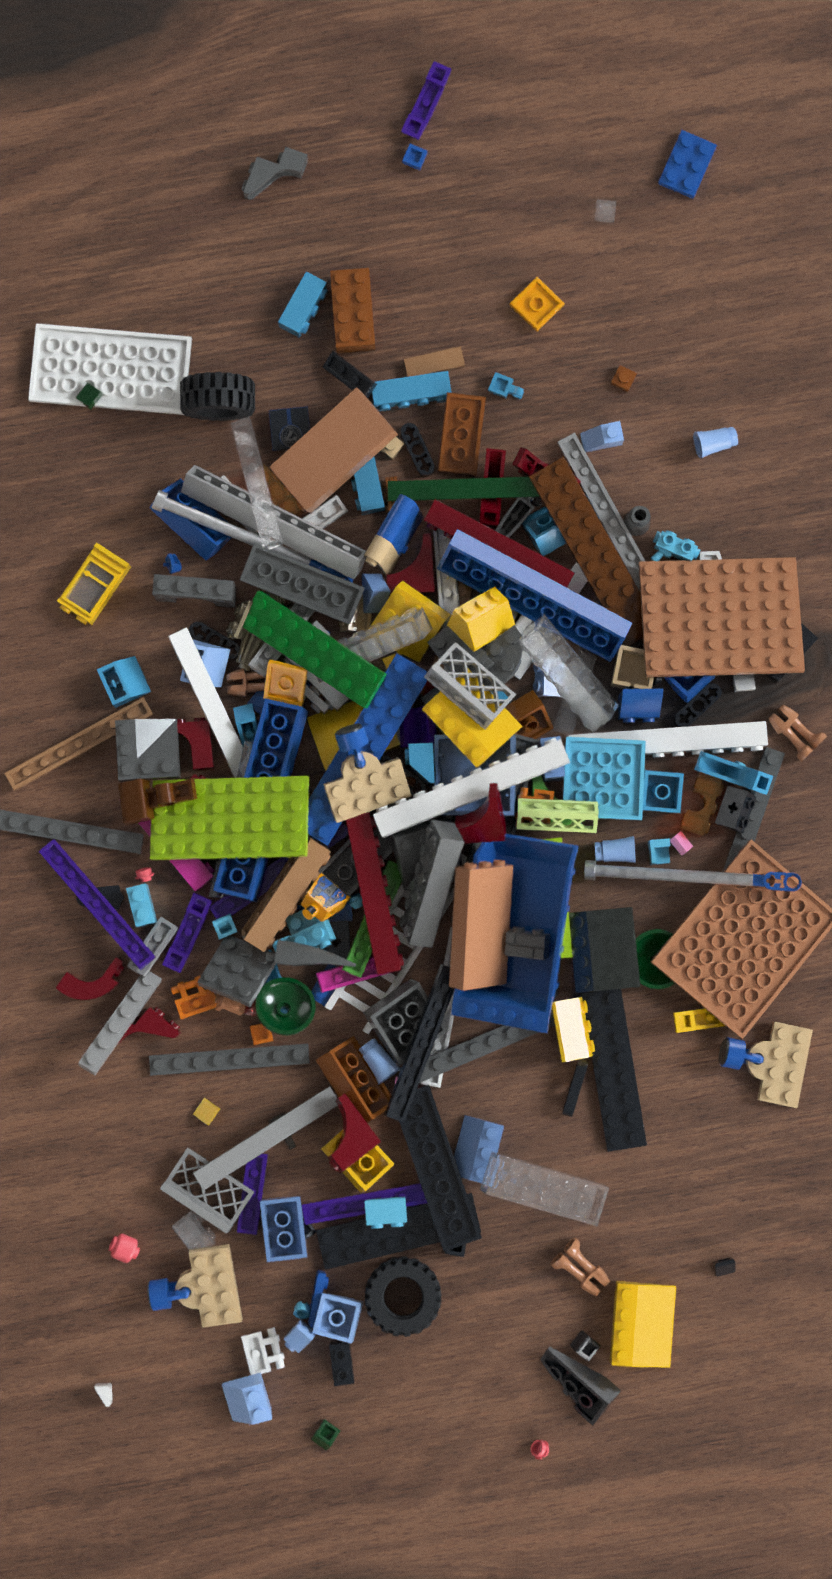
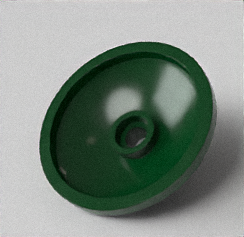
[636,929,675,989]
[255,977,316,1035]

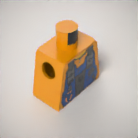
[301,873,350,922]

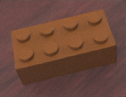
[330,268,375,353]

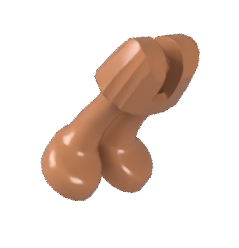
[226,669,266,697]
[768,704,827,762]
[550,1237,610,1297]

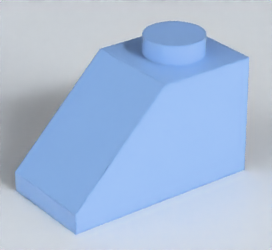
[580,421,624,452]
[284,1319,315,1353]

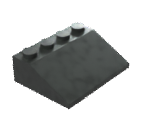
[569,907,640,993]

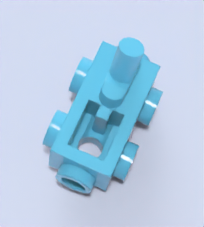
[651,530,700,561]

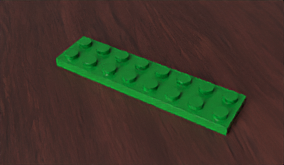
[242,591,387,708]

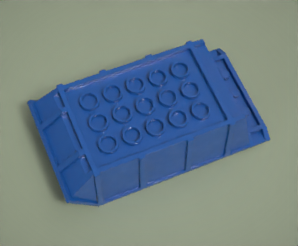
[451,834,578,1033]

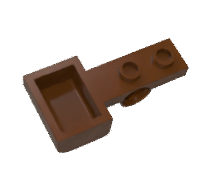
[118,779,197,825]

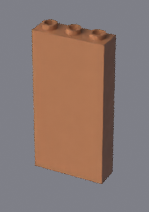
[270,387,398,513]
[449,860,513,991]

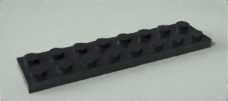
[581,989,647,1152]
[399,1085,482,1252]
[316,1192,481,1270]

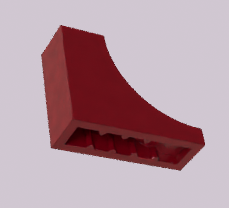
[385,533,435,598]
[455,783,506,844]
[328,1093,381,1173]

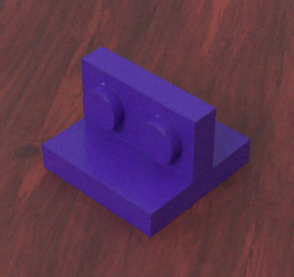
[399,706,437,749]

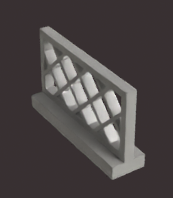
[424,642,516,730]
[160,1148,254,1234]

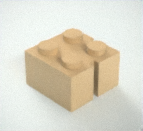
[611,645,654,689]

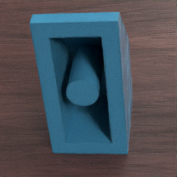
[233,703,258,752]

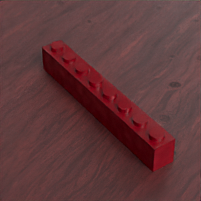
[424,499,575,588]
[346,812,404,975]

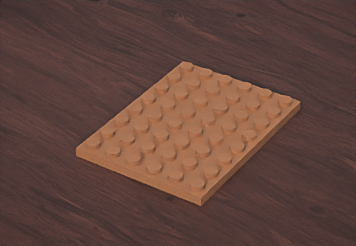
[639,557,805,677]
[650,840,832,1039]

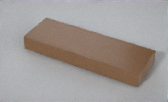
[404,346,465,377]

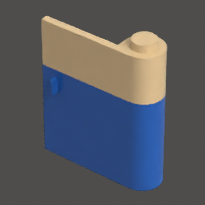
[364,494,424,576]

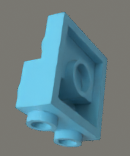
[286,909,336,949]

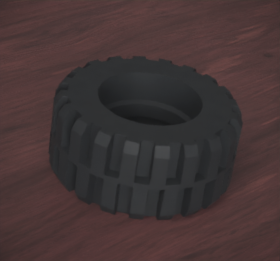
[180,372,255,421]
[364,1256,441,1337]

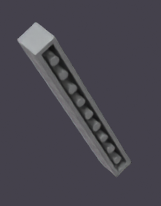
[181,465,366,579]

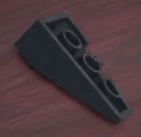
[540,1347,621,1426]

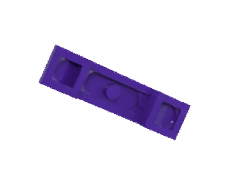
[401,61,451,140]
[162,892,212,973]

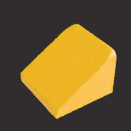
[193,1097,220,1126]

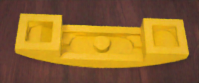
[673,1008,725,1033]

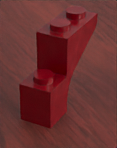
[479,448,506,526]
[118,1007,182,1044]

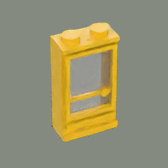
[57,542,131,625]

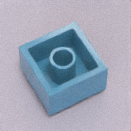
[643,770,684,813]

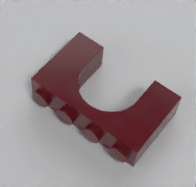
[177,717,214,771]

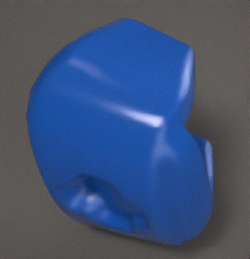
[163,554,182,574]

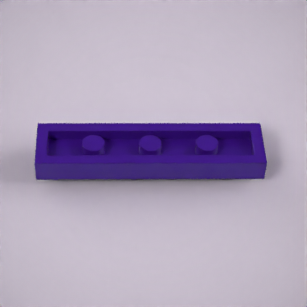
[237,1153,268,1235]

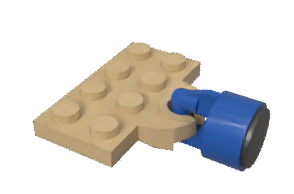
[323,724,411,823]
[719,1021,813,1108]
[147,1244,243,1328]

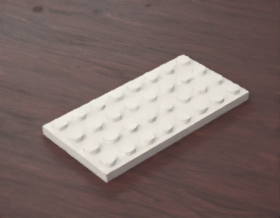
[28,324,192,415]

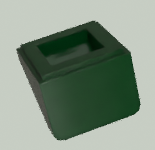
[75,382,103,410]
[311,1419,341,1450]

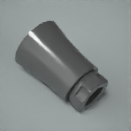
[623,506,651,536]

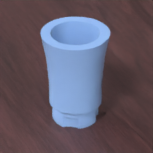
[693,427,738,459]
[595,836,636,863]
[359,1038,401,1084]

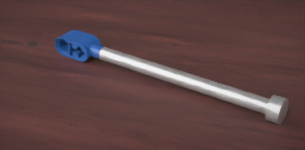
[152,490,354,583]
[584,860,802,892]

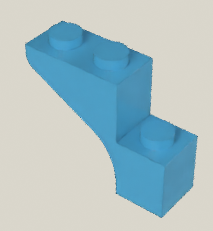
[694,751,773,795]

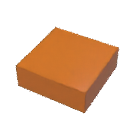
[250,1023,273,1045]

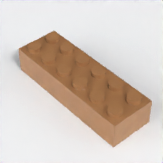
[240,834,331,952]

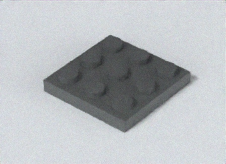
[197,935,276,1007]

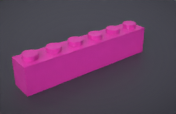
[139,820,215,892]

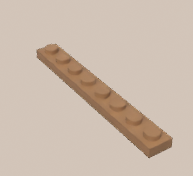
[5,697,154,791]

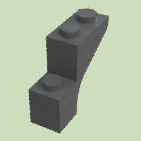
[242,147,308,200]

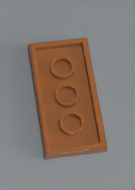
[438,392,486,475]

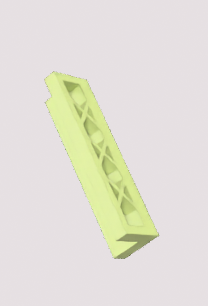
[517,798,599,833]

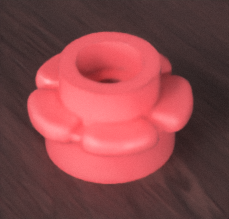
[135,867,154,883]
[531,1440,549,1460]

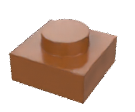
[611,365,637,392]

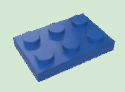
[658,130,717,199]

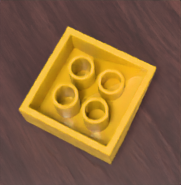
[366,581,451,662]

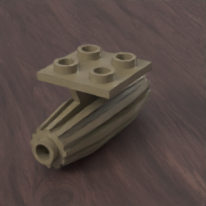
[226,591,285,672]

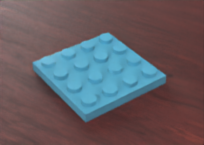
[563,737,646,821]

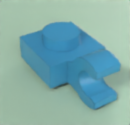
[488,372,524,399]

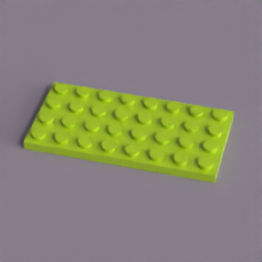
[150,776,309,860]

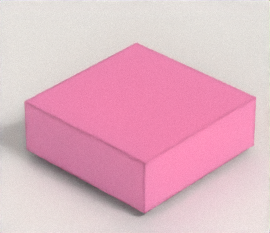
[670,831,693,855]

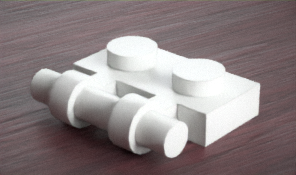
[241,1327,285,1375]

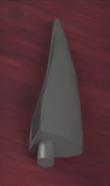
[495,497,535,538]
[266,940,356,967]

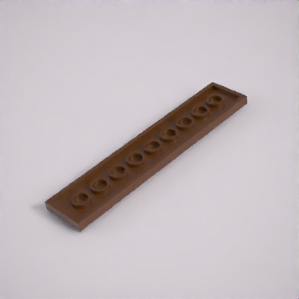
[529,457,643,646]

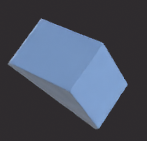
[362,574,391,613]

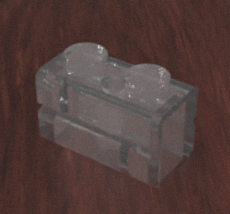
[171,1210,216,1250]

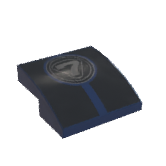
[269,406,310,451]

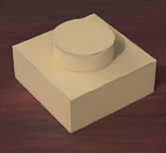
[380,437,404,460]

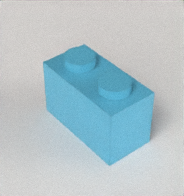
[126,883,157,928]
[365,1197,407,1229]

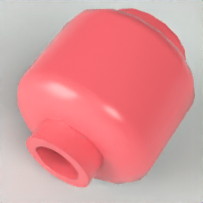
[108,1234,140,1263]

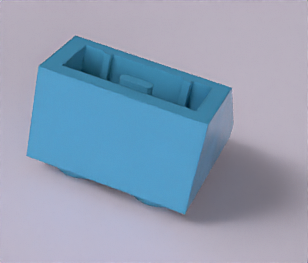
[97,656,151,708]

